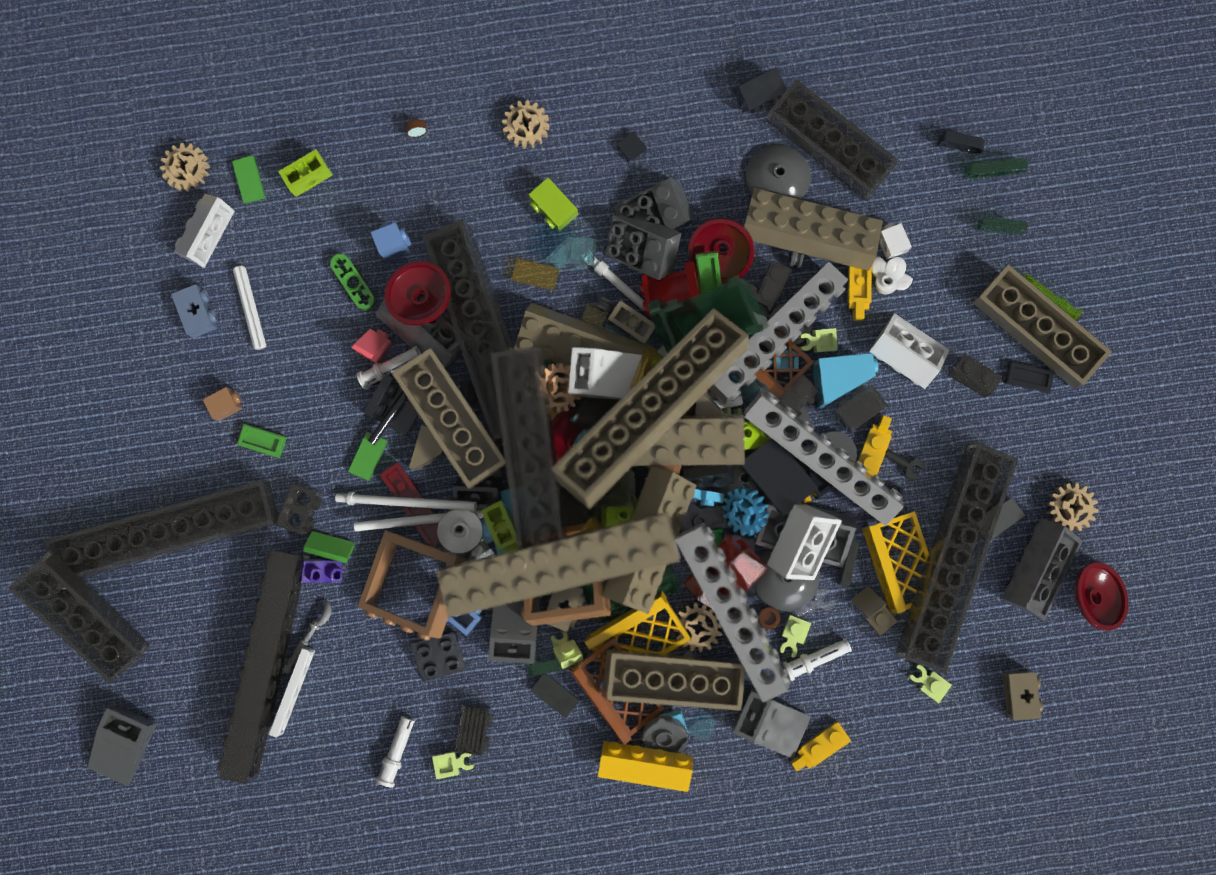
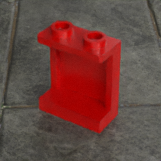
[640,261,704,322]

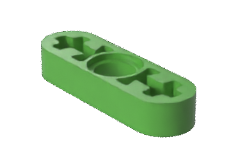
[330,254,376,311]

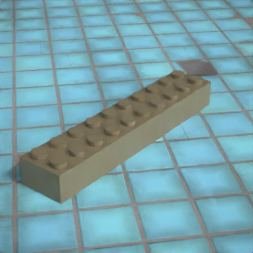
[551,309,749,509]
[436,511,680,618]

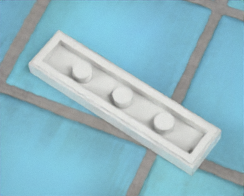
[269,647,315,737]

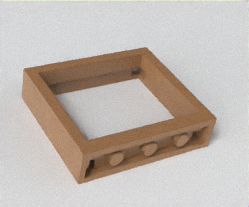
[521,521,611,626]
[358,530,468,640]

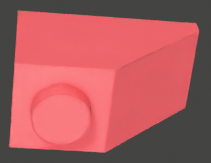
[352,329,393,363]

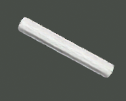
[233,266,266,350]

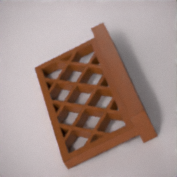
[731,302,814,399]
[568,637,665,745]

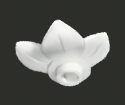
[872,257,913,294]

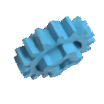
[722,486,769,536]

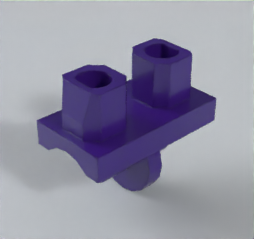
[299,558,343,583]

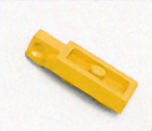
[847,266,872,321]
[857,415,892,476]
[790,721,851,771]

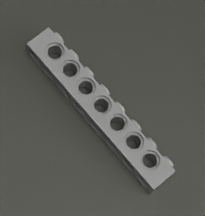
[709,262,848,404]
[744,390,904,526]
[676,522,791,702]

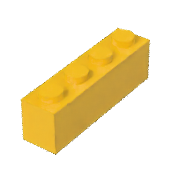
[598,741,693,792]

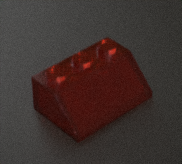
[684,535,768,609]

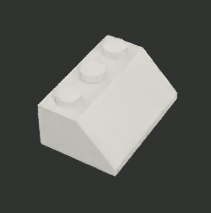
[174,194,234,268]
[869,313,949,389]
[767,504,842,580]

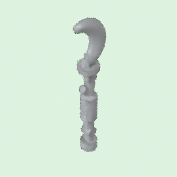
[282,600,331,674]

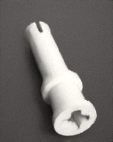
[357,346,422,390]
[783,638,852,682]
[375,716,415,788]

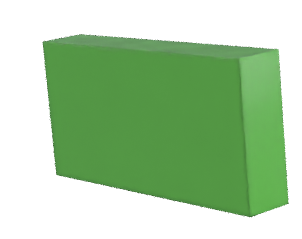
[232,155,266,204]
[695,251,723,298]
[236,424,287,458]
[348,432,388,481]
[304,531,355,563]

